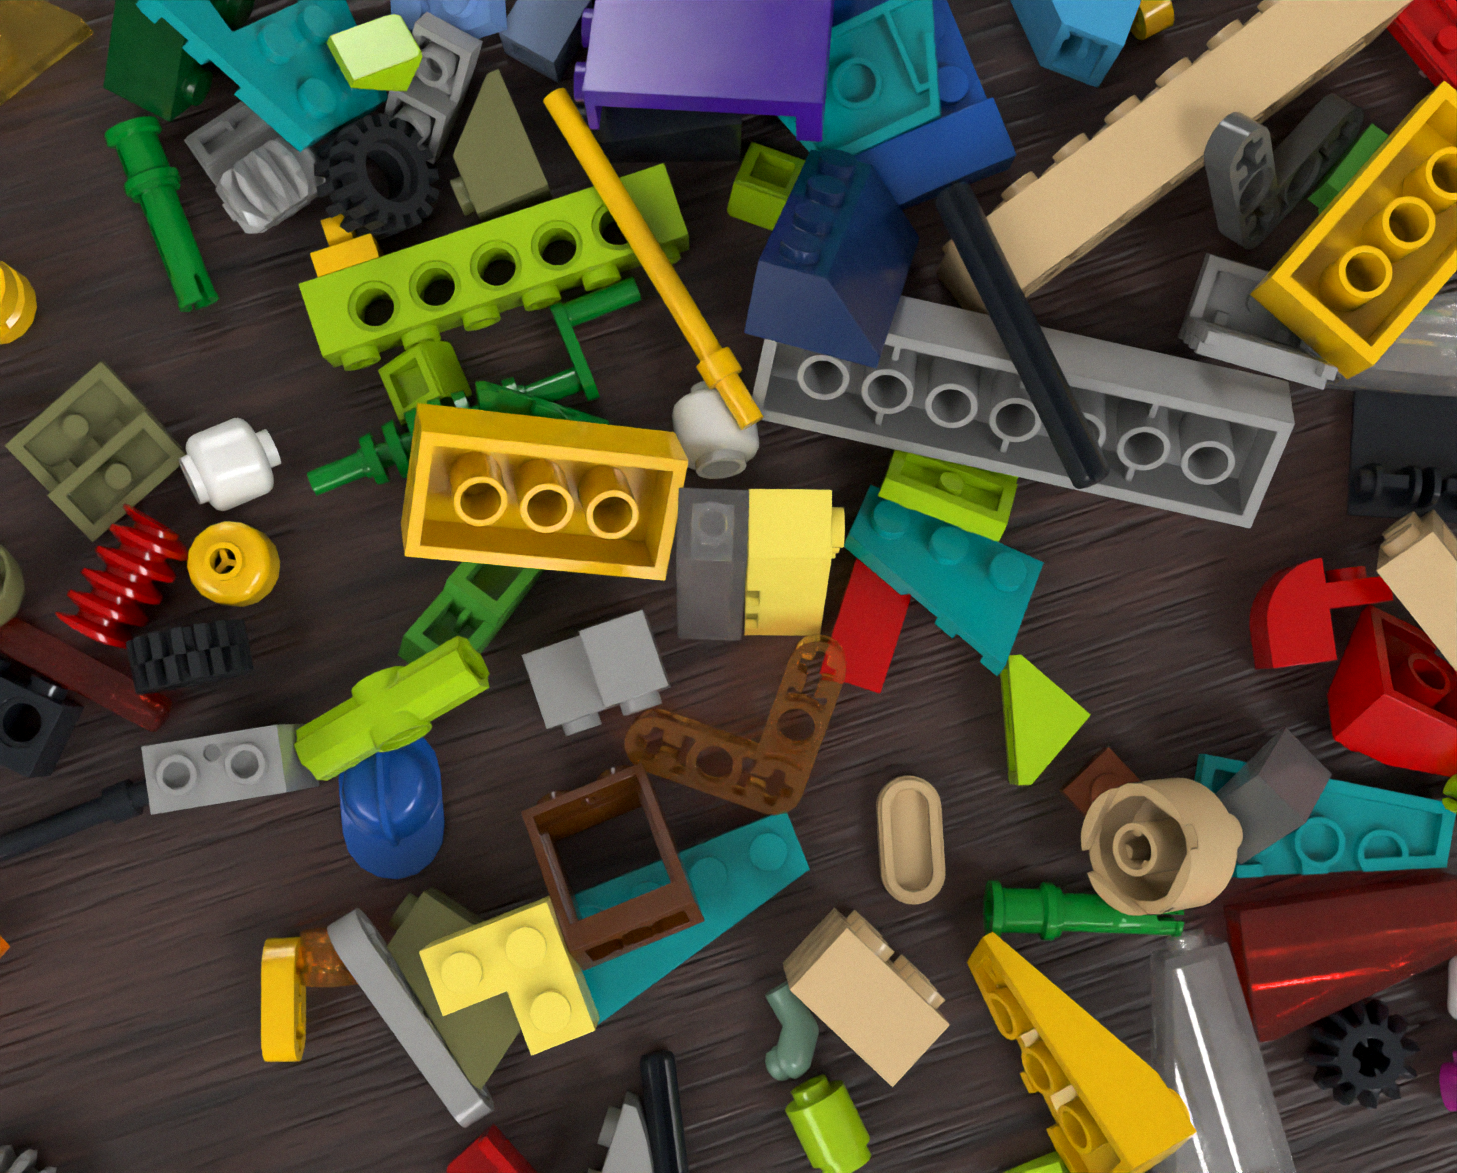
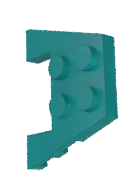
[136,0,388,152]
[778,0,942,156]

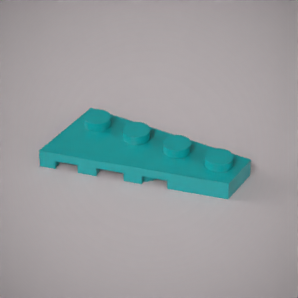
[574,808,810,1025]

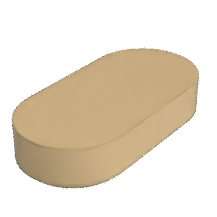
[876,775,945,904]

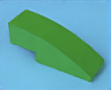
[398,562,545,664]

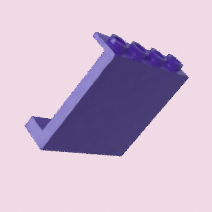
[574,0,835,142]

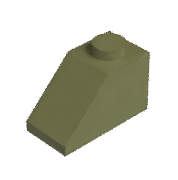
[450,69,553,223]

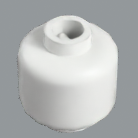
[672,381,759,479]
[179,418,281,511]

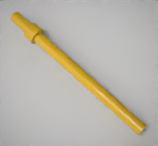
[543,88,764,430]

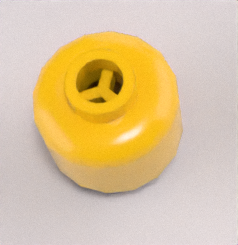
[187,521,280,607]

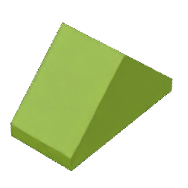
[1000,655,1091,786]

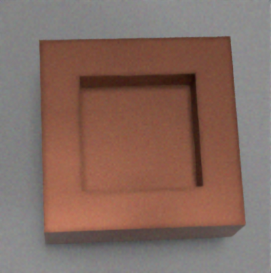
[1059,747,1140,818]

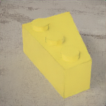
[744,489,845,636]

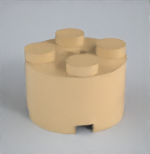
[1081,778,1243,916]

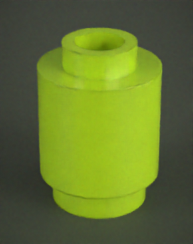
[785,1075,871,1173]

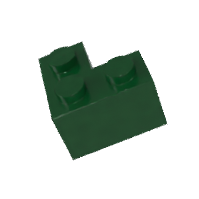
[103,0,255,122]

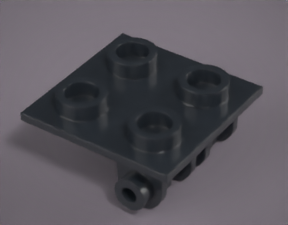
[1346,390,1457,523]

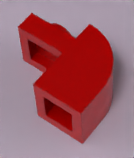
[1249,558,1393,670]

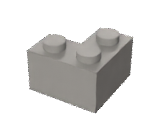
[522,610,671,737]

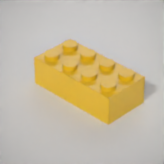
[1249,81,1457,379]
[401,403,689,581]

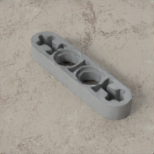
[327,908,494,1128]

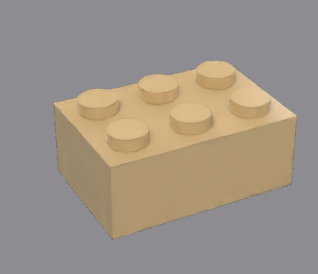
[783,907,950,1087]

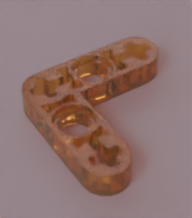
[624,634,847,815]

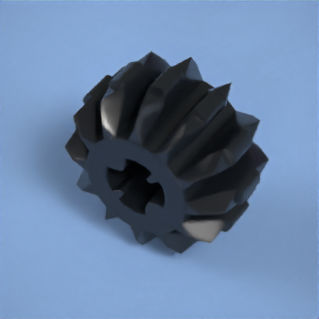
[1302,995,1421,1109]

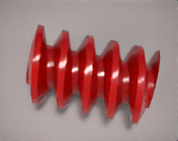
[55,503,189,649]

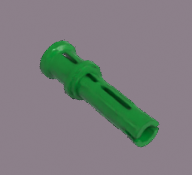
[104,116,219,312]
[983,880,1184,941]

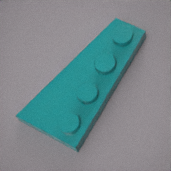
[1194,754,1456,878]

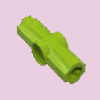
[293,636,490,781]

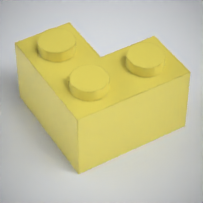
[419,896,600,1056]

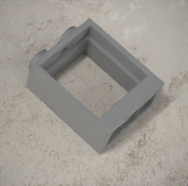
[141,724,320,815]

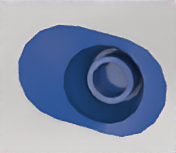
[338,737,445,879]

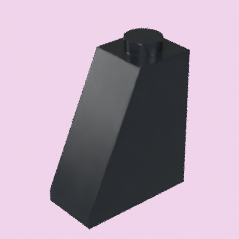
[576,104,742,163]

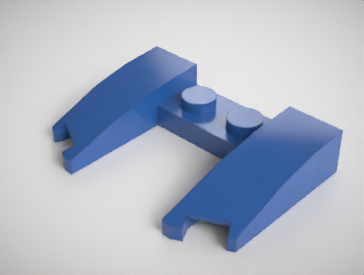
[832,0,1016,210]

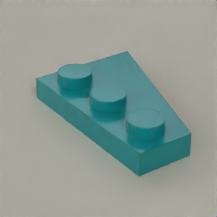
[844,484,1044,676]

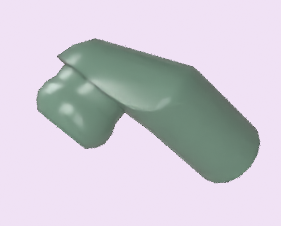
[765,981,819,1081]

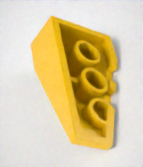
[967,932,1197,1173]

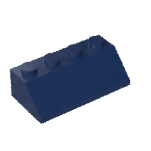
[744,149,919,369]

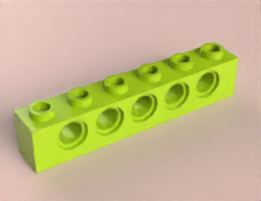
[299,163,689,371]

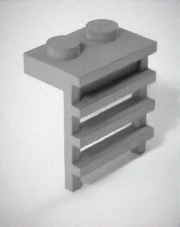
[1178,253,1338,390]

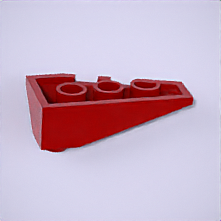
[1327,604,1457,777]

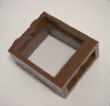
[521,762,705,971]

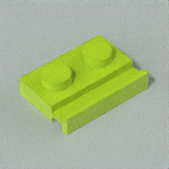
[878,449,1018,542]

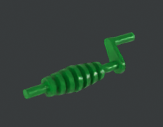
[307,277,642,496]

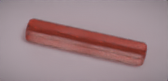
[0,617,173,732]

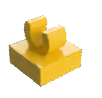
[310,214,384,277]

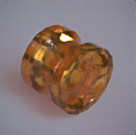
[300,927,358,987]

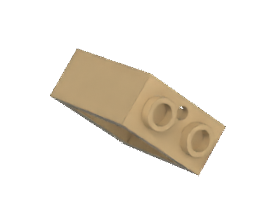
[1376,509,1457,671]

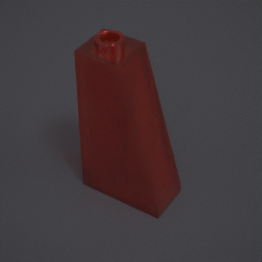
[1223,873,1457,1043]

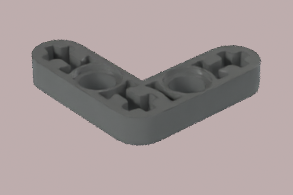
[1204,93,1364,249]

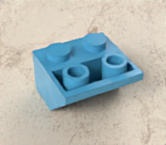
[1010,0,1141,88]

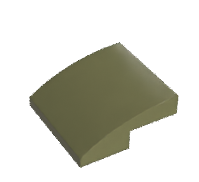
[4,360,187,542]

